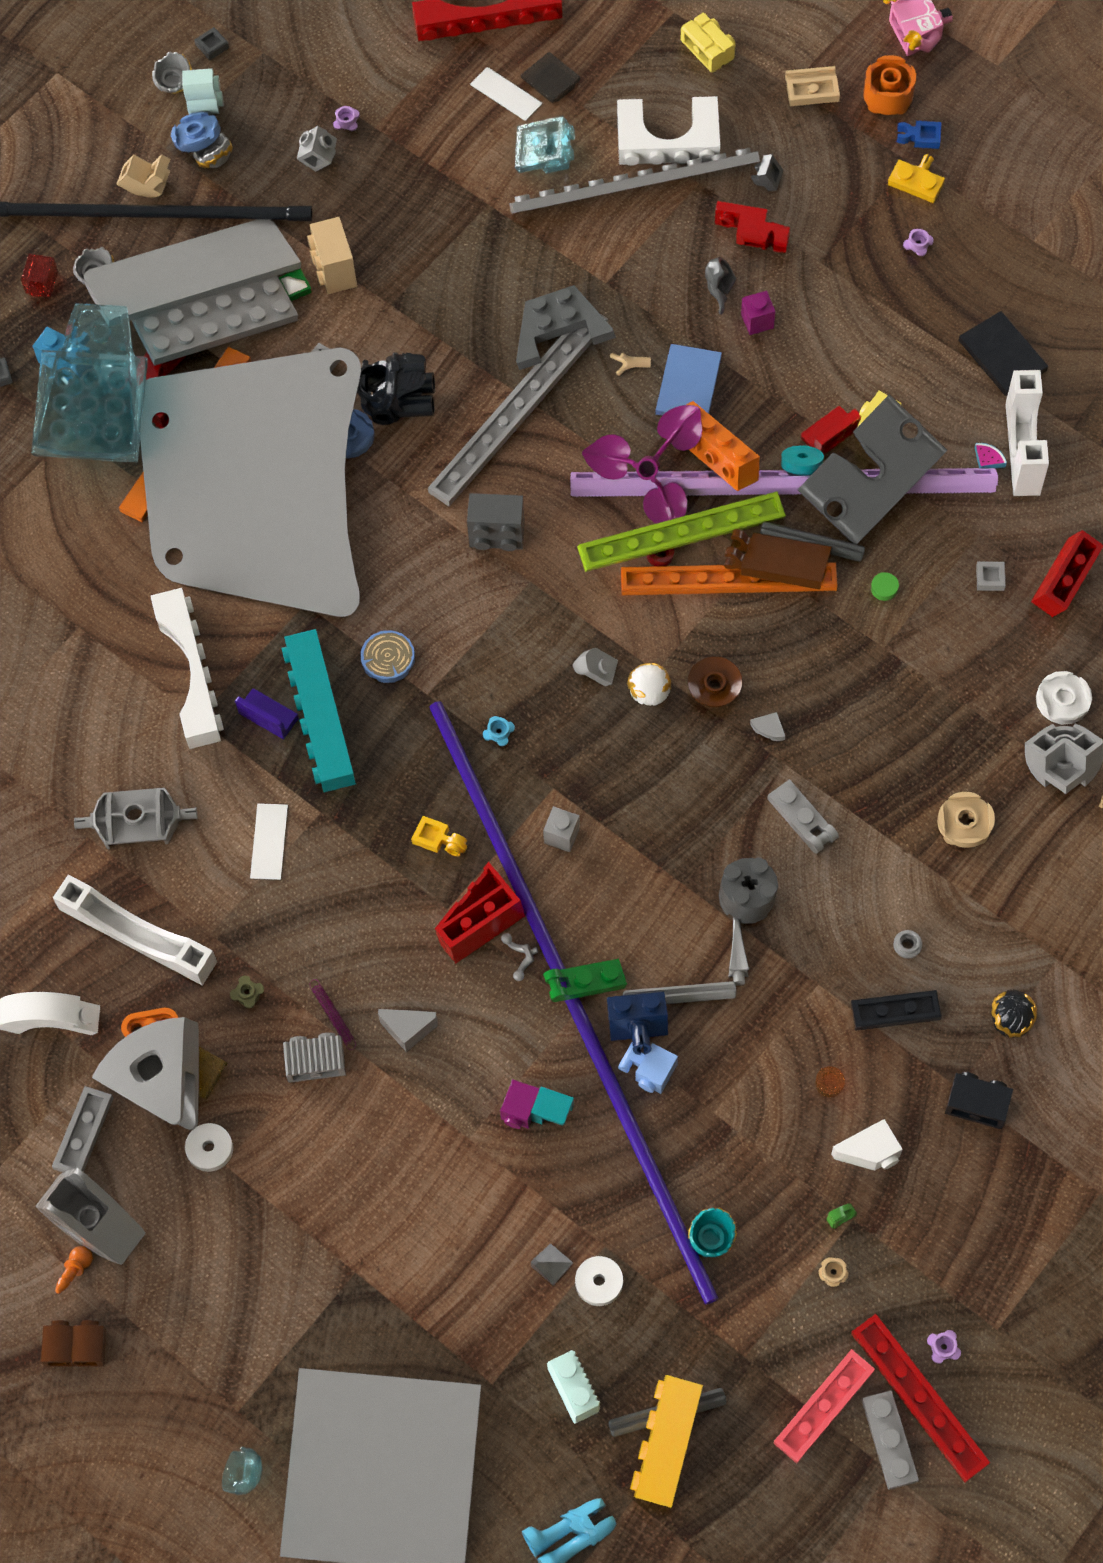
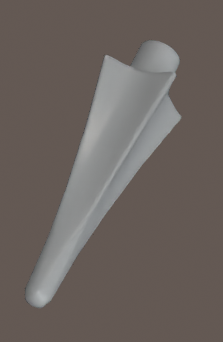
[728,917,749,986]

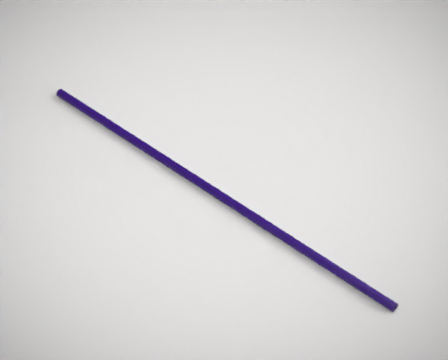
[429,701,719,1305]

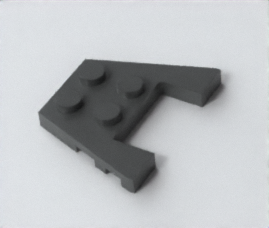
[516,285,616,370]

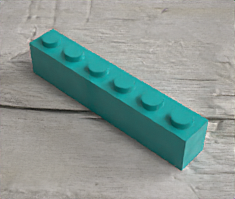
[281,629,356,792]

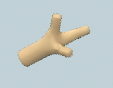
[610,353,651,376]

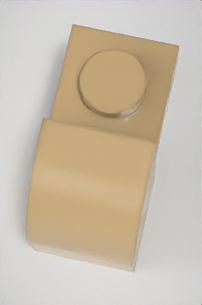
[116,154,170,198]

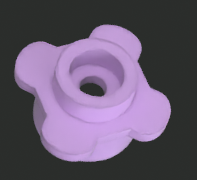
[333,106,360,131]
[903,229,933,256]
[927,1330,961,1364]

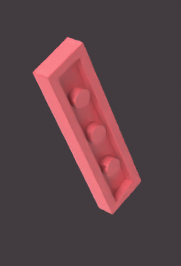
[773,1349,875,1464]

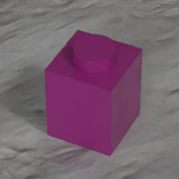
[741,291,776,335]
[500,1079,539,1129]

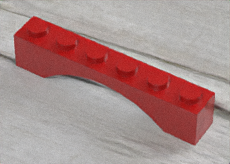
[412,0,563,42]

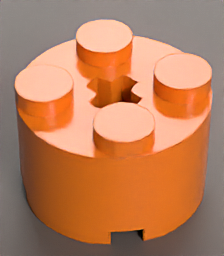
[864,55,916,115]

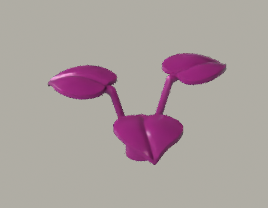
[582,405,702,524]

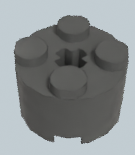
[719,857,778,923]

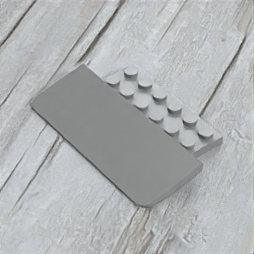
[84,219,301,366]

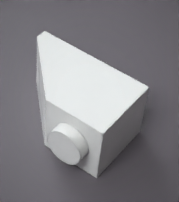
[831,1119,902,1171]

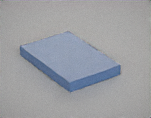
[656,344,722,416]

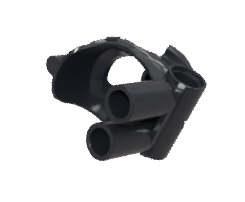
[357,352,435,425]

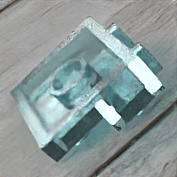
[515,116,575,174]

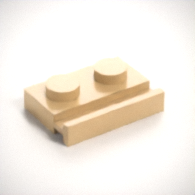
[785,66,840,106]

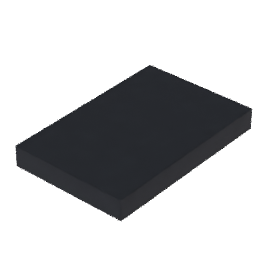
[958,311,1048,396]

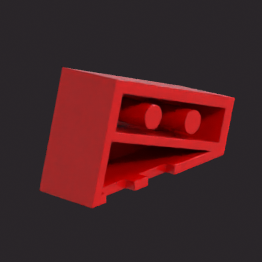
[435,862,525,964]

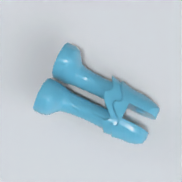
[521,1498,617,1563]

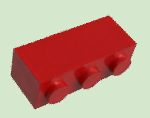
[1031,530,1103,617]

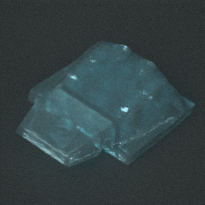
[31,303,148,463]

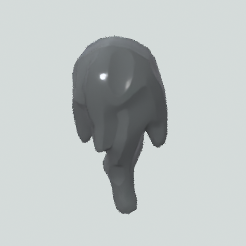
[705,257,736,315]

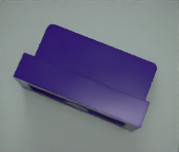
[235,688,299,740]

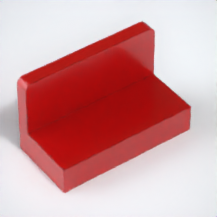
[801,406,862,455]

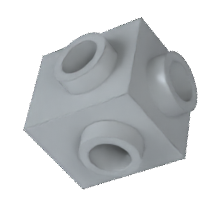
[297,126,337,172]

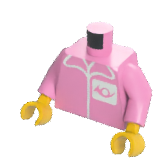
[883,0,952,56]

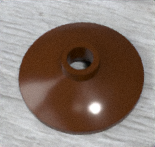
[688,656,742,707]

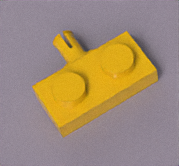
[888,154,945,203]

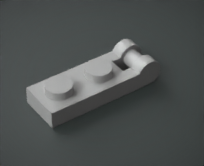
[767,779,839,854]

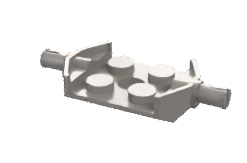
[74,788,198,849]

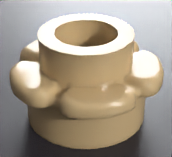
[819,1257,848,1287]

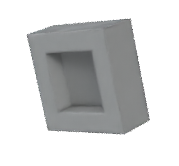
[976,561,1006,591]

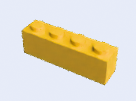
[630,1375,703,1508]

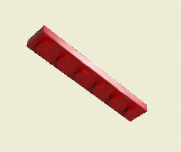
[851,1314,990,1483]

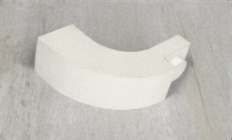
[0,992,100,1035]

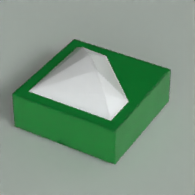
[279,268,312,301]

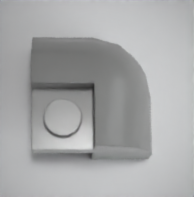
[1025,723,1103,794]

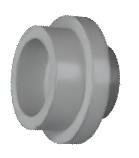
[893,930,922,958]

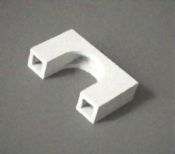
[617,96,720,165]
[1006,370,1049,496]

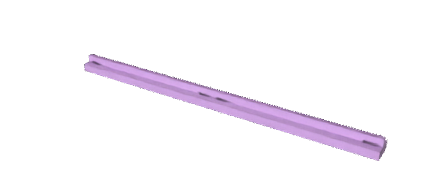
[570,468,998,497]

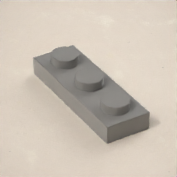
[52,1086,113,1172]
[862,1390,919,1490]

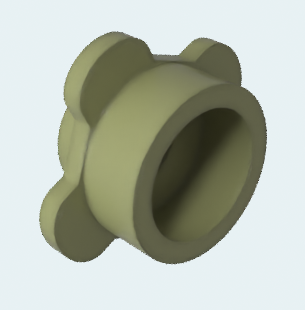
[230,976,264,1008]

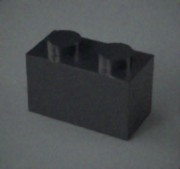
[945,1072,1013,1130]

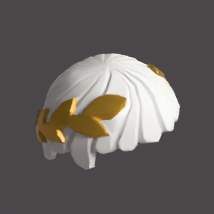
[627,663,671,706]

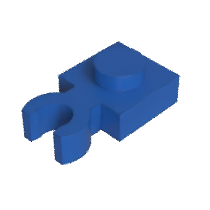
[897,121,941,149]

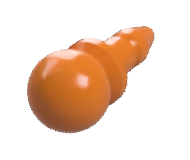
[56,1246,93,1294]

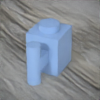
[618,1043,678,1094]

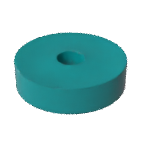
[781,445,824,475]

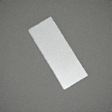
[470,67,542,121]
[250,804,288,880]

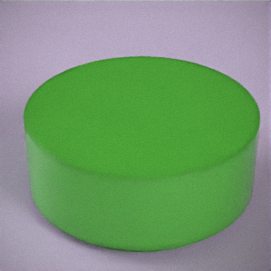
[871,572,899,601]

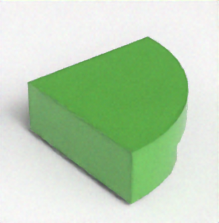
[827,1204,857,1229]

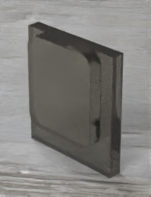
[521,52,580,103]

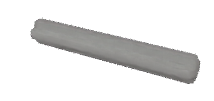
[623,981,736,1004]

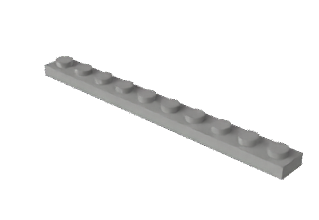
[509,148,760,213]
[428,314,608,507]

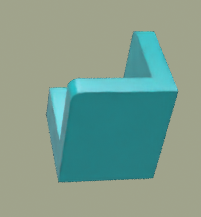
[531,1087,574,1125]

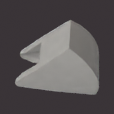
[92,1017,199,1130]
[35,1168,145,1265]

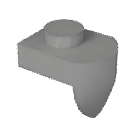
[573,648,618,686]

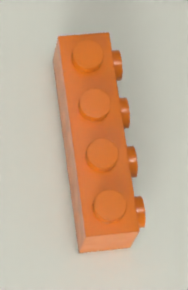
[686,401,760,491]

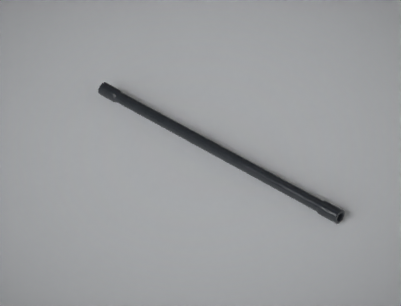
[0,201,313,221]

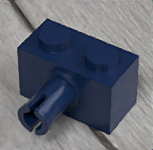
[607,991,668,1055]

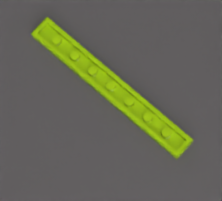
[577,491,786,572]

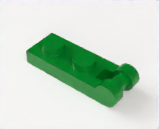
[543,958,627,1002]

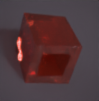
[21,254,58,297]

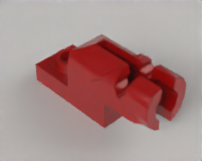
[715,201,790,254]

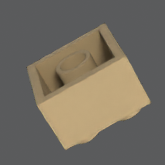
[307,217,357,294]

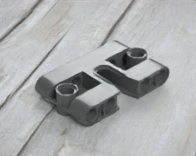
[798,394,947,544]

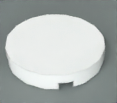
[1036,671,1092,725]

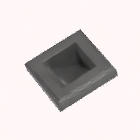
[531,1243,573,1286]

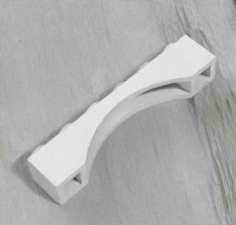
[151,588,224,749]
[53,875,217,986]

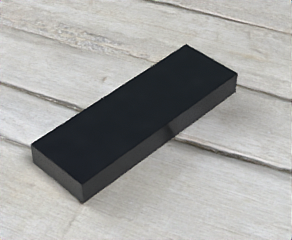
[851,990,942,1031]

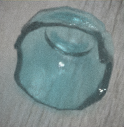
[222,1447,263,1495]

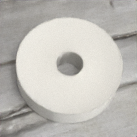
[185,1123,233,1172]
[575,1256,623,1306]

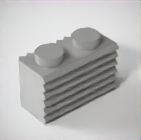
[283,1033,346,1082]

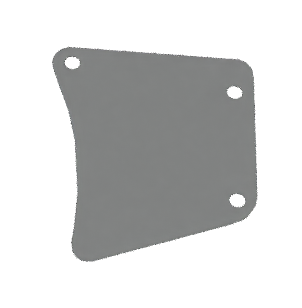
[137,347,361,617]

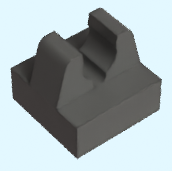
[751,154,784,191]

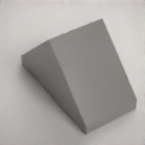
[378,1009,438,1052]

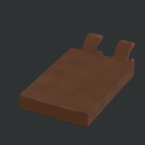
[724,529,832,590]

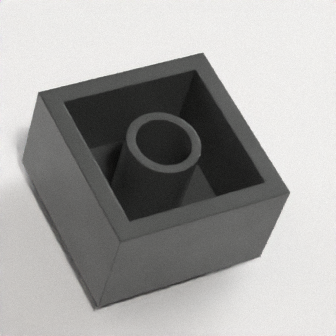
[467,493,525,551]

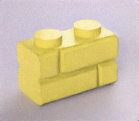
[681,13,736,73]

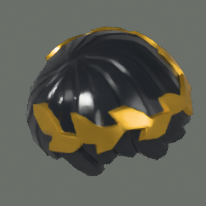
[991,989,1037,1038]

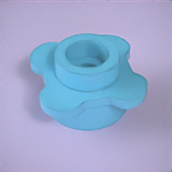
[483,716,515,746]

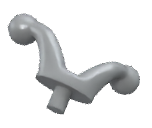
[501,933,538,981]

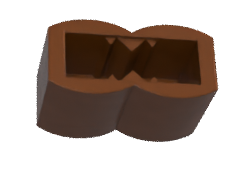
[41,1320,106,1367]

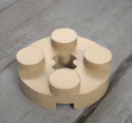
[937,792,995,848]

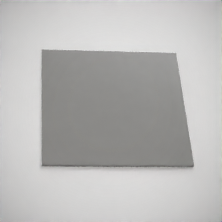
[280,1368,481,1563]

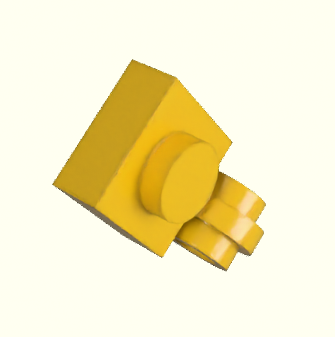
[411,816,467,857]

